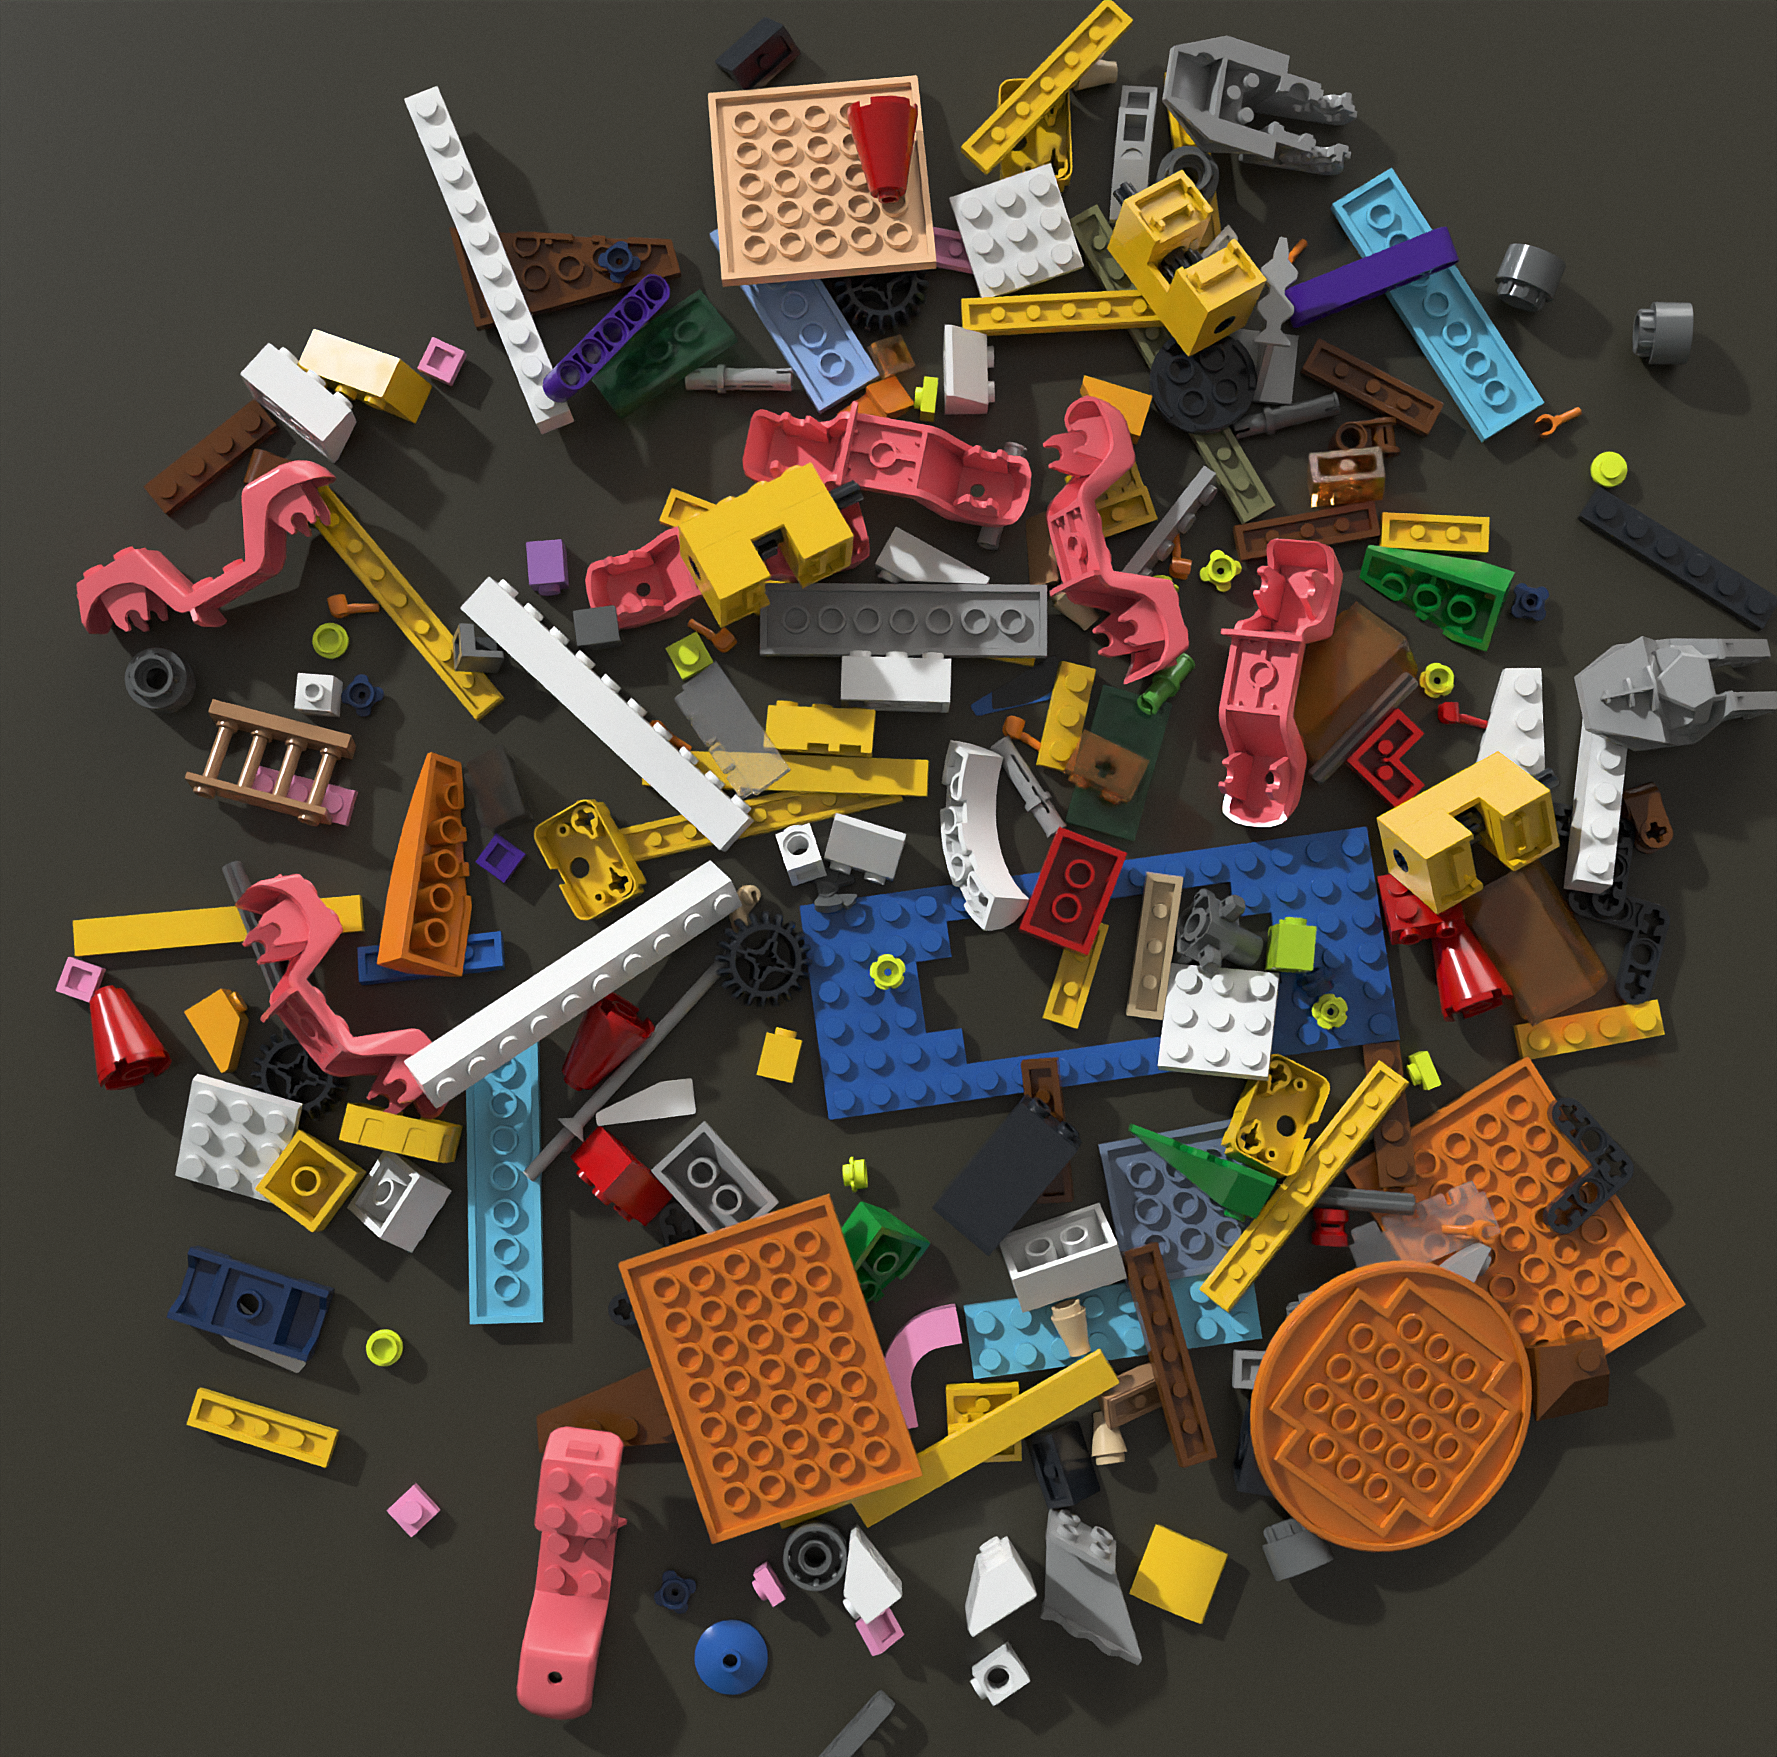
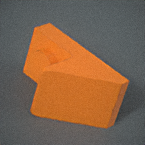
[837,376,914,419]

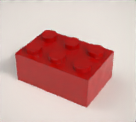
[1017,827,1127,958]

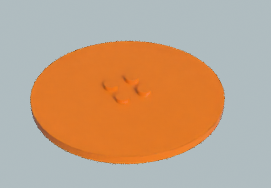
[1250,1261,1532,1552]

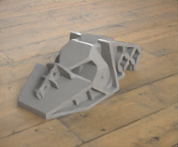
[1162,35,1358,175]
[1574,636,1777,751]

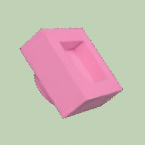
[417,337,467,387]
[56,957,106,1002]
[387,1483,441,1537]
[752,1560,787,1607]
[855,1607,904,1656]

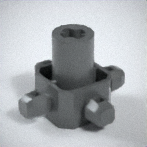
[1172,888,1263,974]

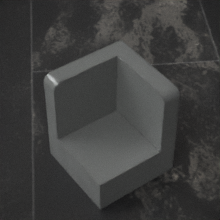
[573,605,624,652]
[453,623,504,673]

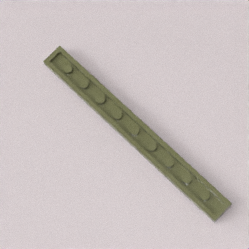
[1069,204,1275,524]

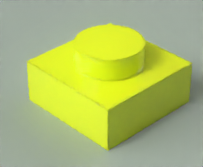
[914,376,938,422]
[665,631,714,681]
[1406,1051,1442,1090]

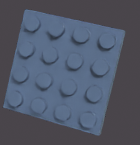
[1098,1119,1254,1289]

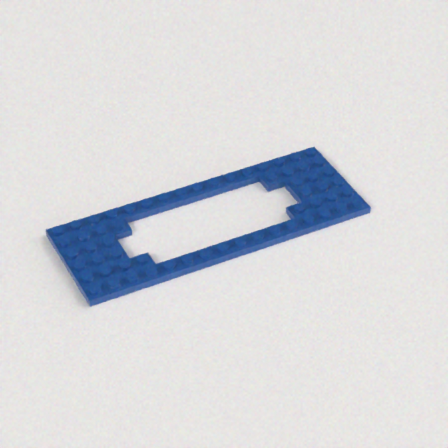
[800,826,1400,1120]

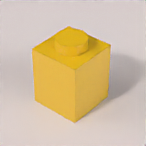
[756,1027,803,1083]

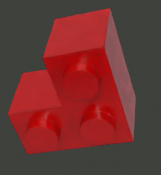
[1344,708,1425,809]
[570,1126,673,1227]

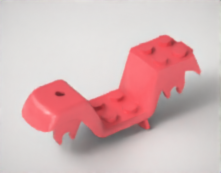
[1043,395,1189,684]
[742,401,1031,528]
[76,460,337,634]
[585,502,870,630]
[1218,538,1343,827]
[235,874,449,1120]
[517,1427,627,1720]

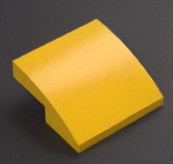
[1064,462,1158,538]
[946,1381,1022,1463]
[1129,1524,1229,1624]

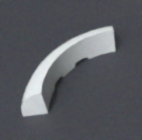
[940,740,1030,931]

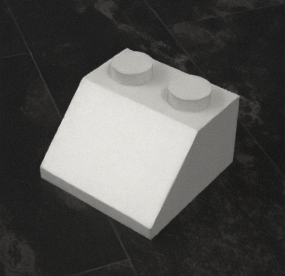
[943,325,995,414]
[824,813,906,885]
[347,1150,451,1253]
[843,1523,902,1624]

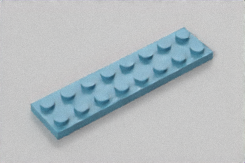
[1330,168,1544,443]
[466,1041,545,1324]
[964,1272,1262,1379]

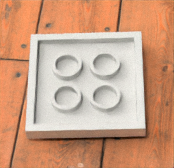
[949,163,1084,298]
[1158,963,1280,1081]
[175,1074,303,1204]

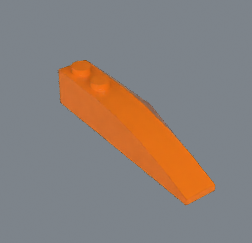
[377,752,472,977]

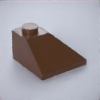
[1525,1332,1610,1421]

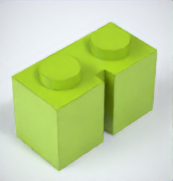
[1265,917,1317,974]

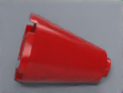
[847,95,918,204]
[1431,923,1513,1022]
[89,985,172,1090]
[561,992,655,1091]

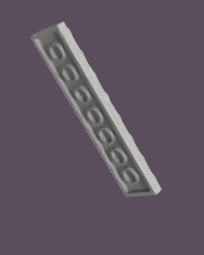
[760,583,1047,658]

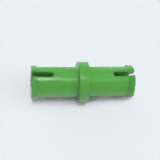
[1137,653,1195,715]

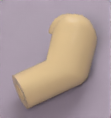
[729,885,761,933]

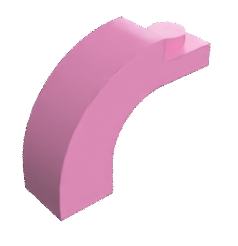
[885,1303,962,1429]

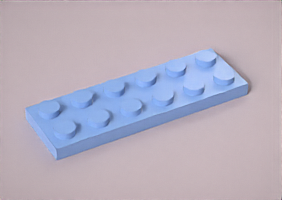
[709,229,880,414]

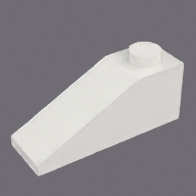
[875,527,990,584]

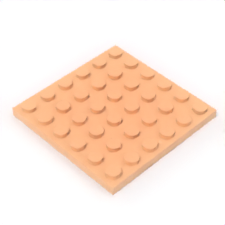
[708,75,936,287]

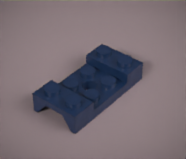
[167,1245,335,1362]

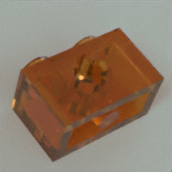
[1307,446,1386,507]
[1063,729,1150,805]

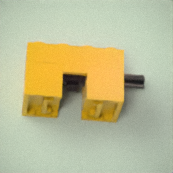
[1107,170,1267,357]
[678,462,863,628]
[1377,751,1560,914]

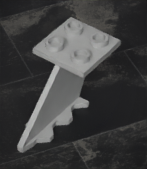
[1228,237,1299,406]
[1040,1508,1142,1665]

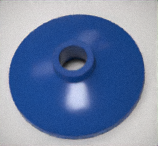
[695,1619,768,1695]

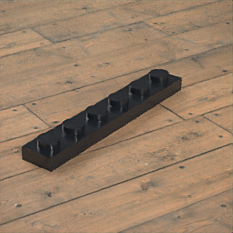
[1577,486,1777,631]

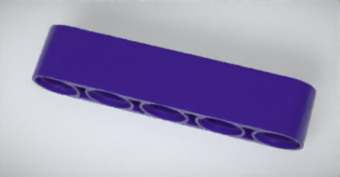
[1284,227,1460,328]
[543,274,670,403]

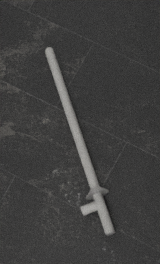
[523,940,746,1182]

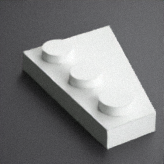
[1476,668,1545,776]

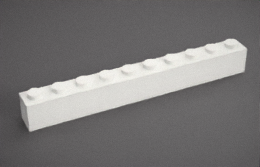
[404,86,575,434]
[460,577,754,852]
[404,860,742,1109]

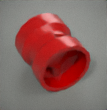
[1311,1207,1349,1247]

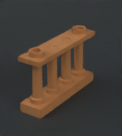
[185,699,357,826]

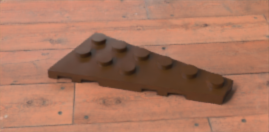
[449,227,682,331]
[536,1366,678,1453]

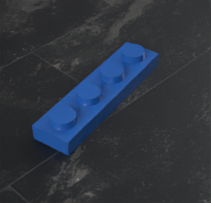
[357,931,505,985]

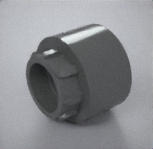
[1154,146,1219,205]
[1495,243,1566,312]
[1632,302,1693,365]
[125,647,196,714]
[1262,1517,1335,1582]
[783,1520,847,1591]

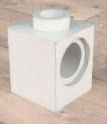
[294,673,343,717]
[775,823,827,886]
[970,1642,1030,1706]

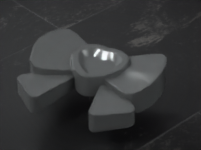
[811,867,857,913]

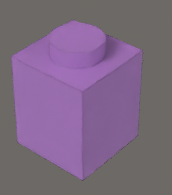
[526,539,569,596]

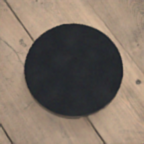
[1149,336,1257,435]

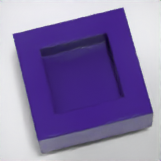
[475,833,527,884]

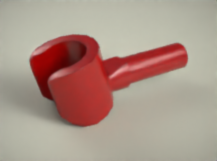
[1438,702,1488,729]

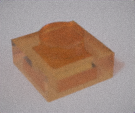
[868,334,916,380]

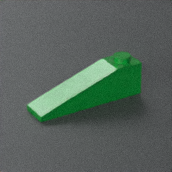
[1359,545,1515,652]
[1128,1124,1277,1222]
[841,1201,931,1304]

